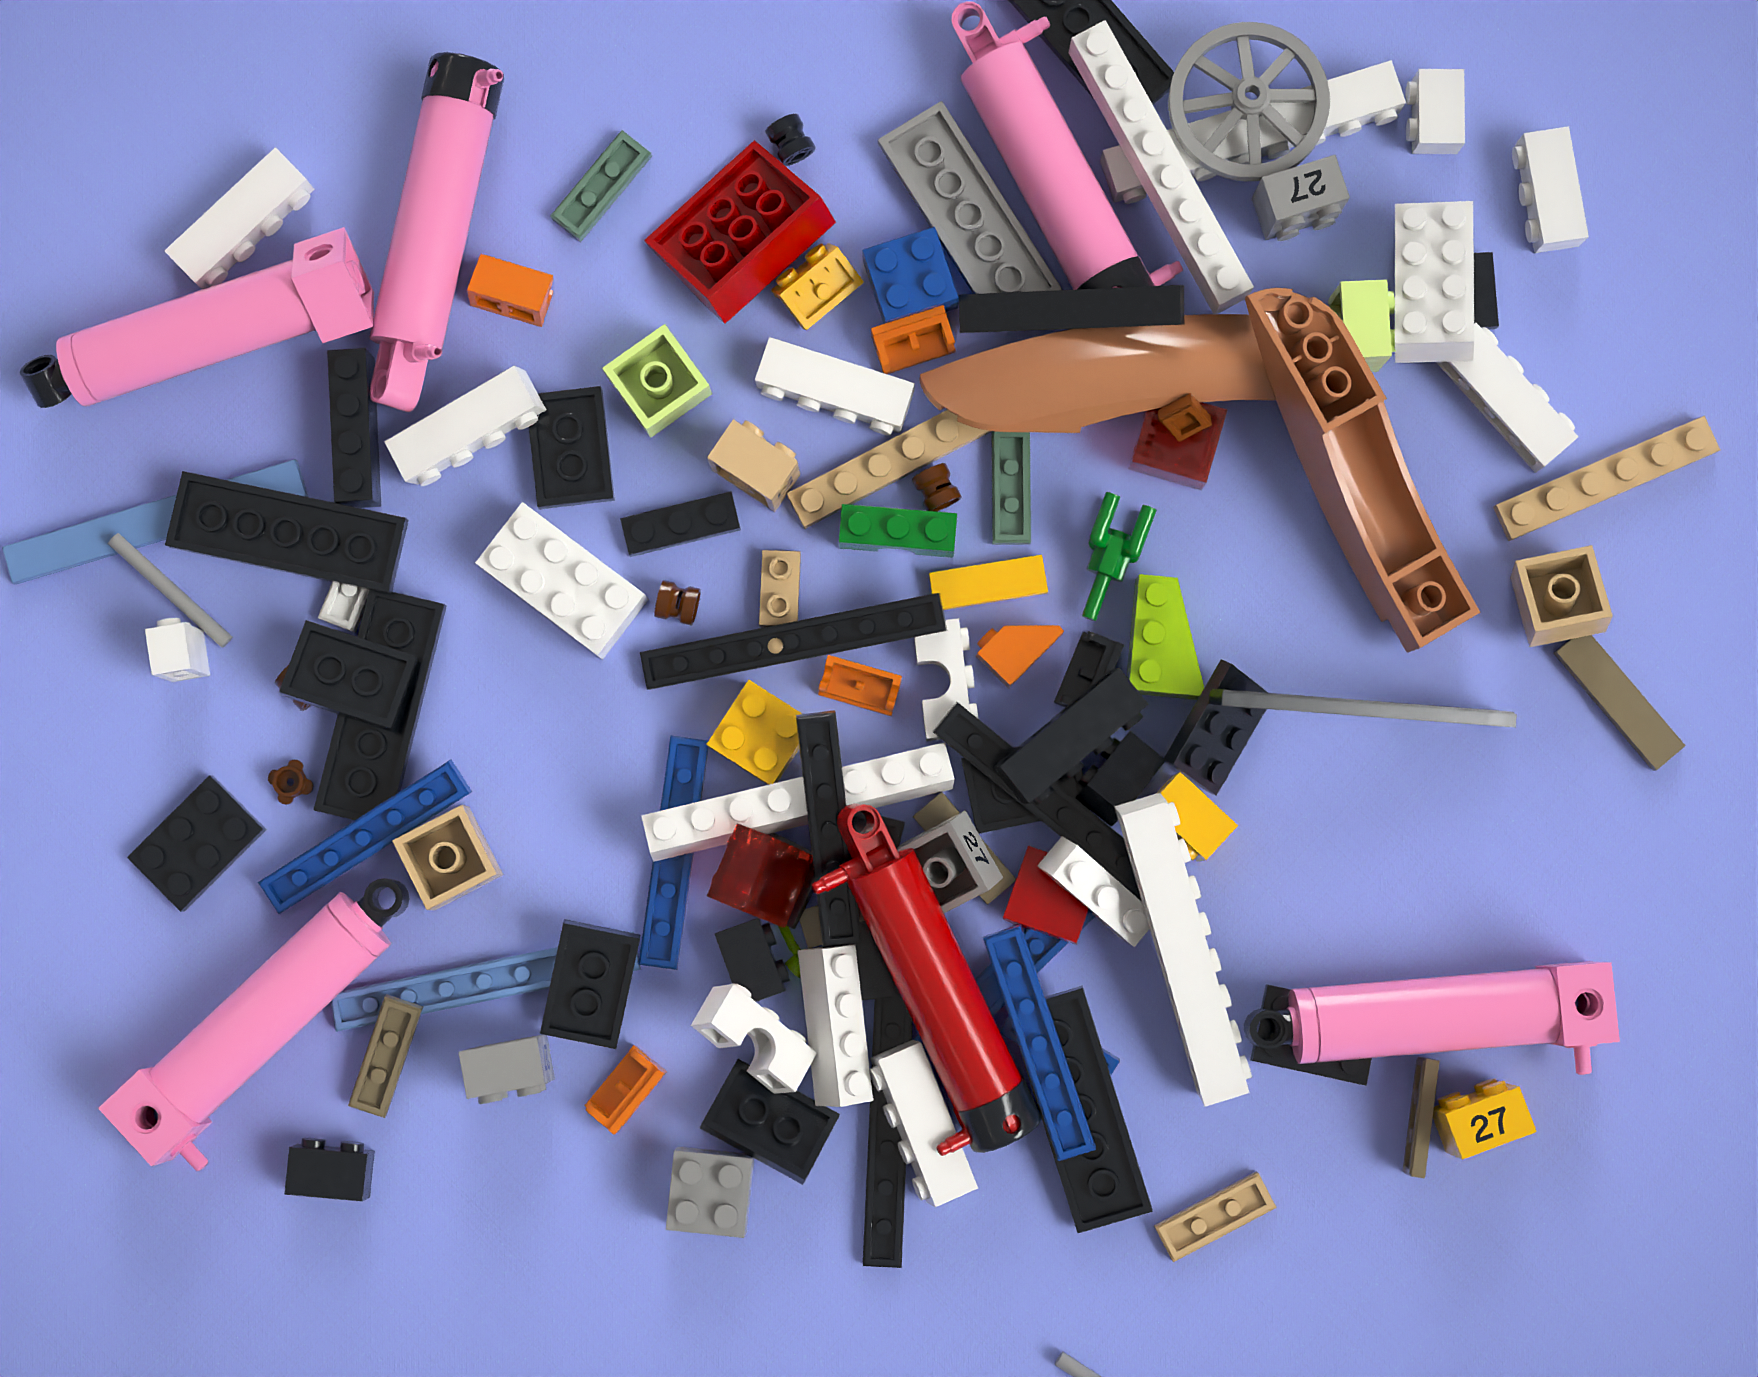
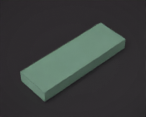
[550,130,652,242]
[991,431,1031,545]

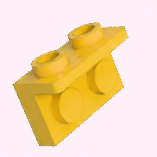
[771,243,864,330]

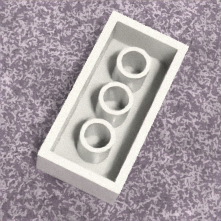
[1395,201,1474,363]
[475,502,649,660]

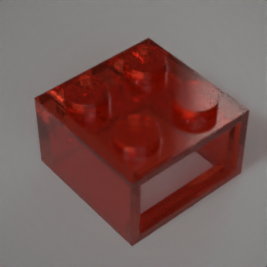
[1128,402,1227,490]
[707,823,812,928]

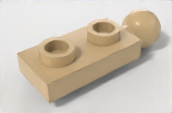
[759,550,801,654]

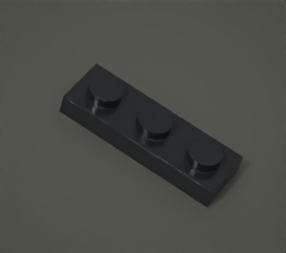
[620,492,741,557]

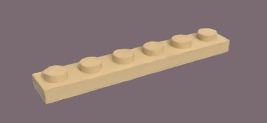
[787,410,992,529]
[1493,416,1720,541]

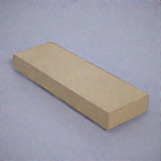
[1154,1171,1277,1262]

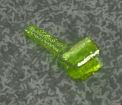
[778,924,801,978]

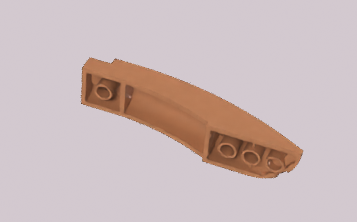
[1245,288,1480,653]
[919,314,1277,433]

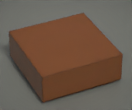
[1157,393,1212,442]

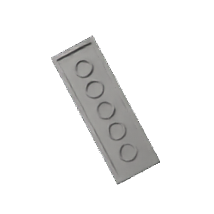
[878,101,1062,294]

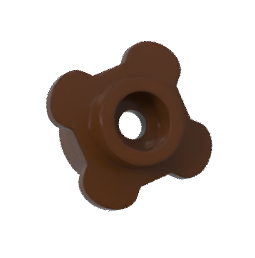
[268,760,313,805]

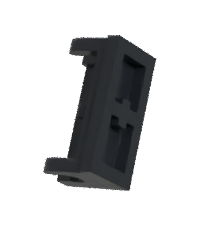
[1054,631,1124,707]

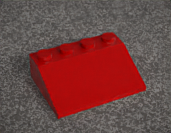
[644,140,836,324]

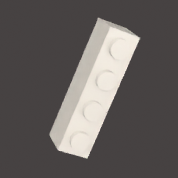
[165,147,315,290]
[1436,323,1579,473]
[755,337,915,435]
[384,366,546,486]
[798,944,873,1107]
[869,1040,978,1207]

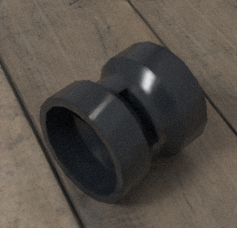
[765,113,816,166]

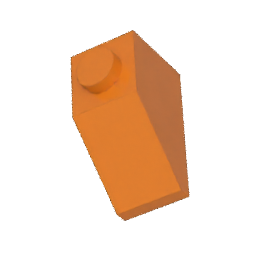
[976,625,1064,689]

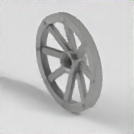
[1168,22,1330,181]

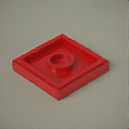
[1003,846,1089,945]

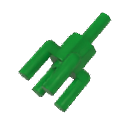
[1082,492,1157,621]

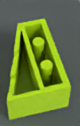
[1126,574,1204,700]

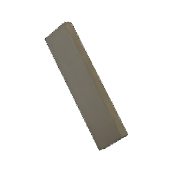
[1553,635,1686,771]

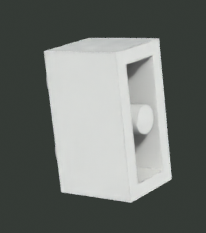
[1406,69,1465,154]
[145,618,210,682]

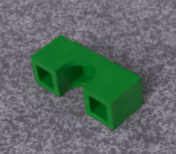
[839,504,957,558]

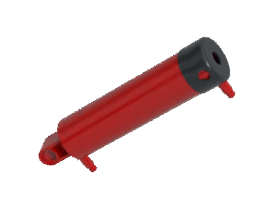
[812,804,1042,1156]

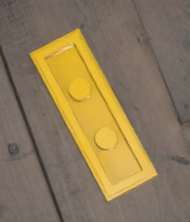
[929,555,1048,610]

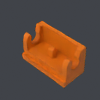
[467,254,554,327]
[871,305,956,374]
[818,655,902,716]
[584,1045,667,1135]

